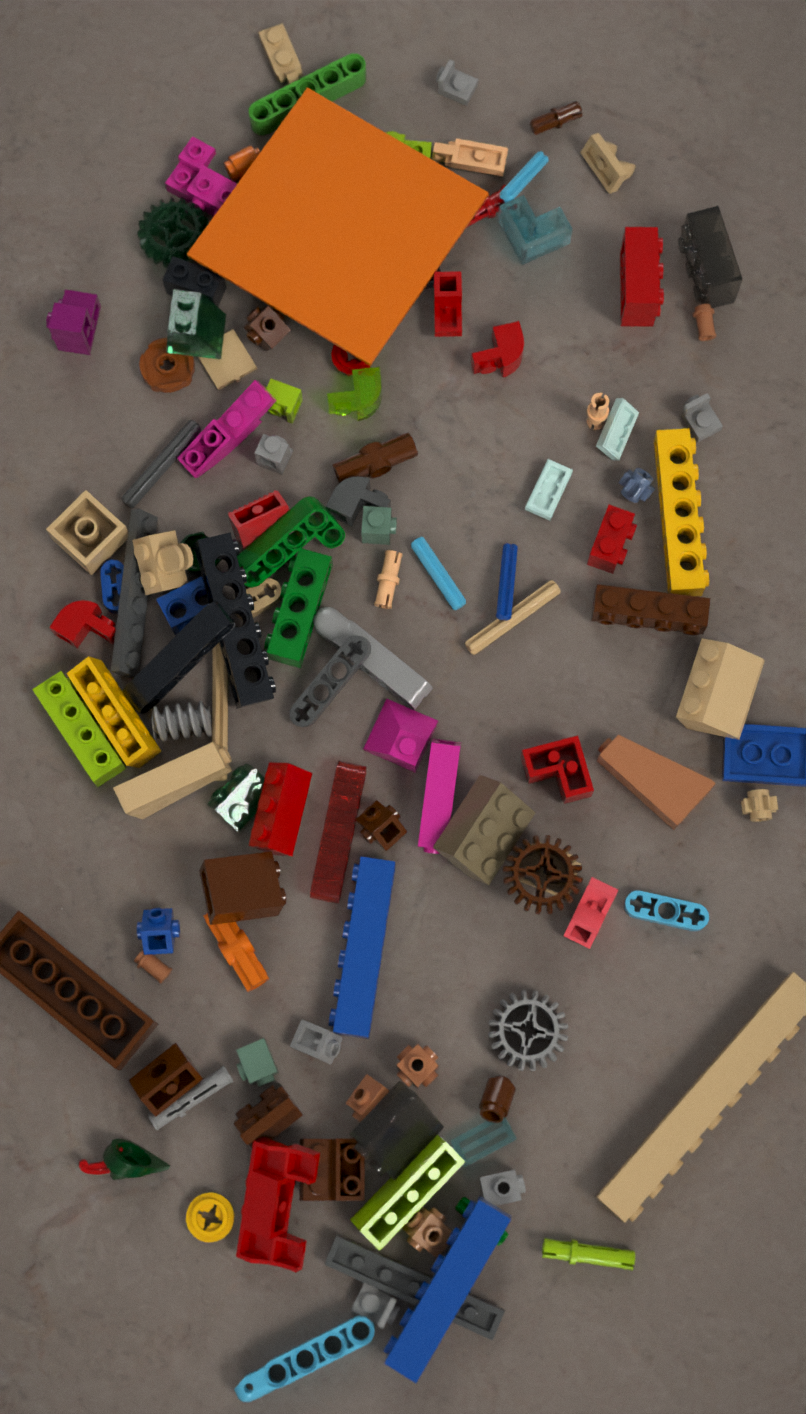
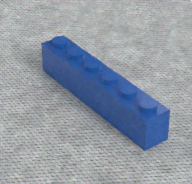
[329,856,396,1039]
[383,1196,511,1383]

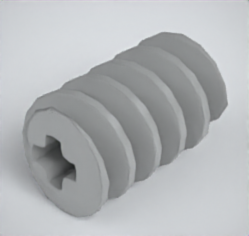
[152,701,212,741]

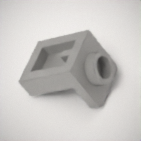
[436,59,478,106]
[681,393,723,442]
[290,1019,342,1065]
[351,1283,400,1329]

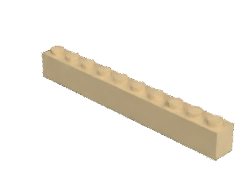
[595,972,806,1223]

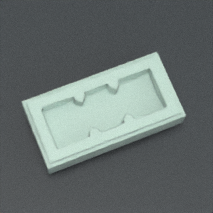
[596,398,639,460]
[525,459,573,521]

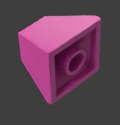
[363,699,438,773]

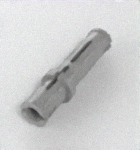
[147,1065,234,1131]

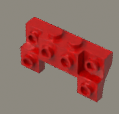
[236,1137,320,1273]

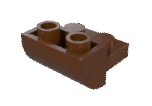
[233,1085,303,1148]
[299,1138,365,1201]

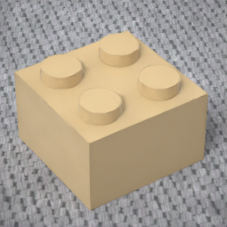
[46,490,128,576]

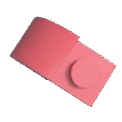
[563,877,618,949]

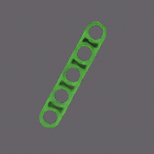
[249,53,366,135]

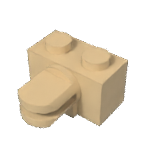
[132,530,193,595]

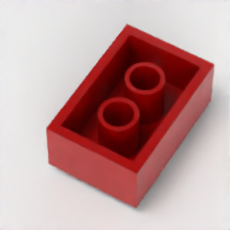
[620,227,664,327]

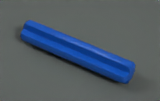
[496,543,518,621]

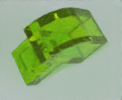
[327,367,382,421]

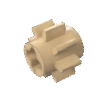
[741,789,778,822]

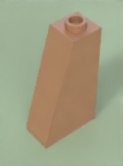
[597,734,716,830]

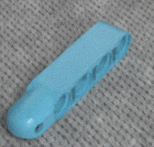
[234,1315,375,1402]

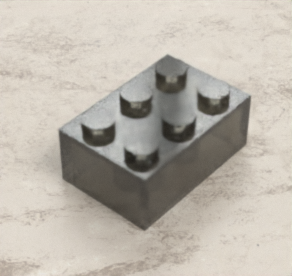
[678,206,743,308]

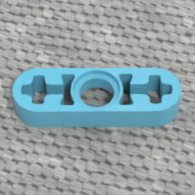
[624,891,709,932]

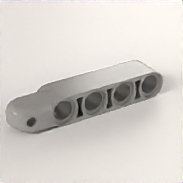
[313,607,433,710]

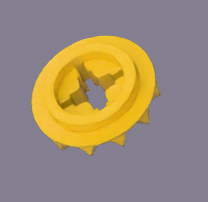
[186,1193,235,1242]

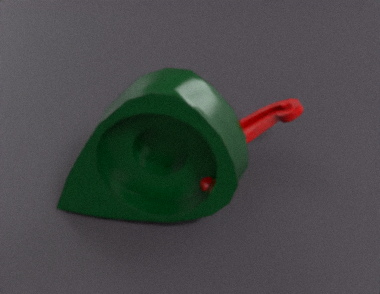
[79,1139,170,1180]

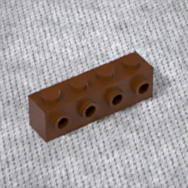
[591,584,710,635]

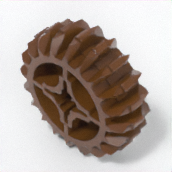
[503,835,583,915]

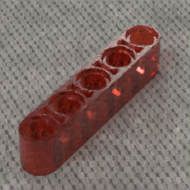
[310,761,367,904]

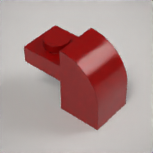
[434,271,462,337]
[471,321,524,377]
[49,600,116,649]

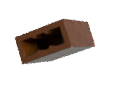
[199,851,286,925]

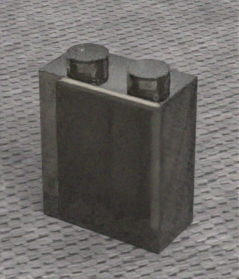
[350,1081,444,1181]

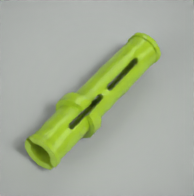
[542,1238,635,1271]

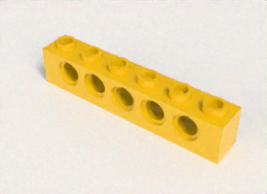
[653,428,709,596]

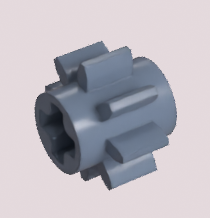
[619,468,655,503]

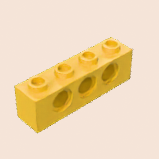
[66,656,162,768]

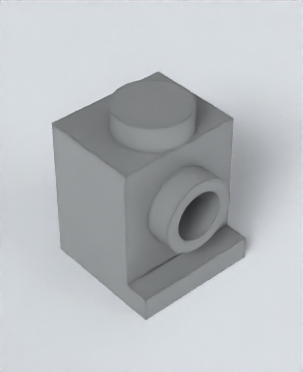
[254,434,293,475]
[479,1170,526,1206]

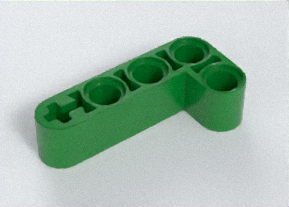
[237,496,345,588]

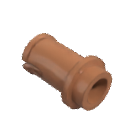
[693,304,716,341]
[134,950,173,984]

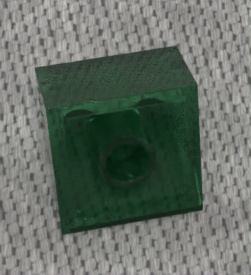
[166,289,226,359]

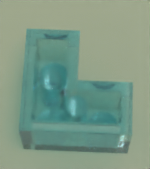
[498,195,572,265]

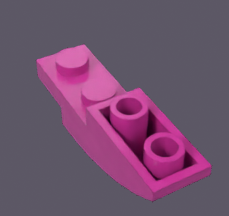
[177,380,277,478]

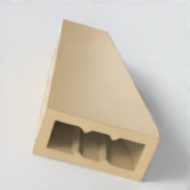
[113,742,232,820]

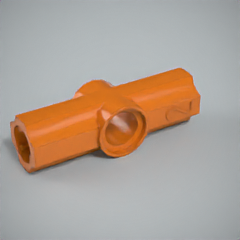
[203,913,269,992]

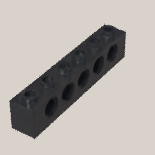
[193,533,276,709]

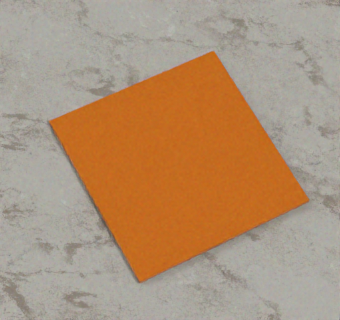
[187,87,489,366]

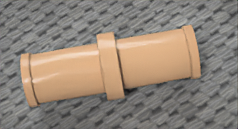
[587,392,609,430]
[374,550,403,609]

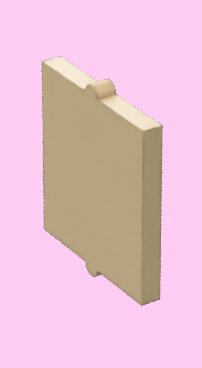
[195,329,257,390]

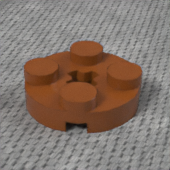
[139,338,195,393]

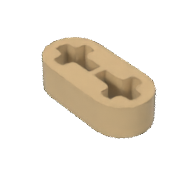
[234,578,281,620]

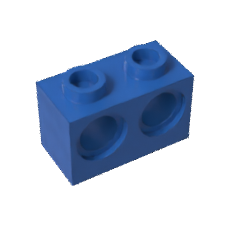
[156,576,208,635]

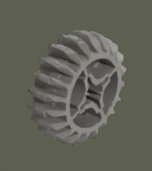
[488,990,568,1071]

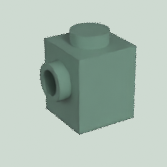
[361,506,397,545]
[236,1038,279,1087]

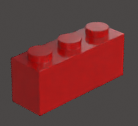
[248,762,313,857]

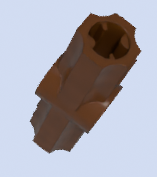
[332,432,418,483]

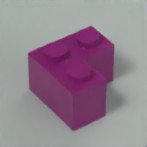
[46,289,101,355]

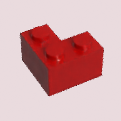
[521,735,594,804]

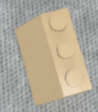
[676,638,765,740]

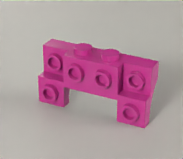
[165,136,237,218]

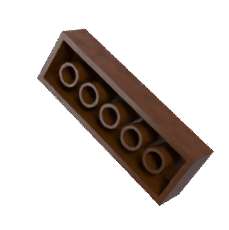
[0,910,159,1071]

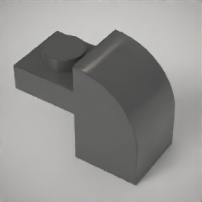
[326,477,391,526]

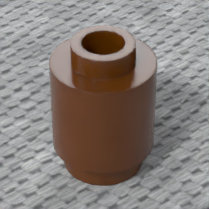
[479,1076,516,1123]

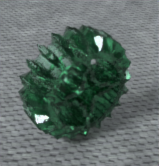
[137,197,209,269]

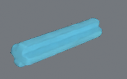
[499,151,548,203]
[411,537,466,610]

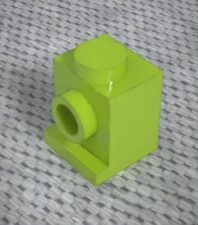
[264,379,303,424]

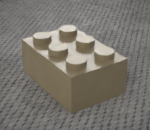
[433,775,535,885]

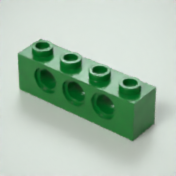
[264,548,333,668]

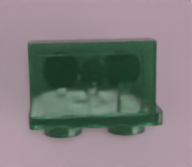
[207,763,265,832]

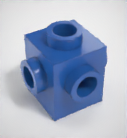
[137,908,180,955]

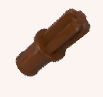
[530,101,582,135]

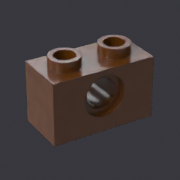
[128,1043,203,1117]

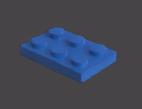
[722,724,806,787]

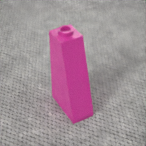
[418,739,462,854]

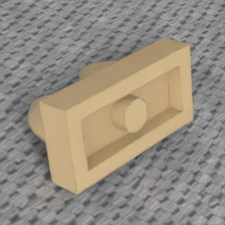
[580,133,635,194]

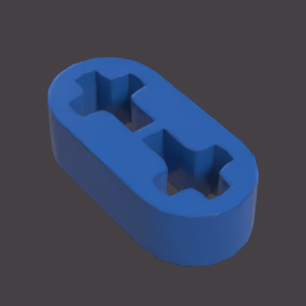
[100,560,124,614]

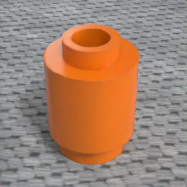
[223,145,261,182]

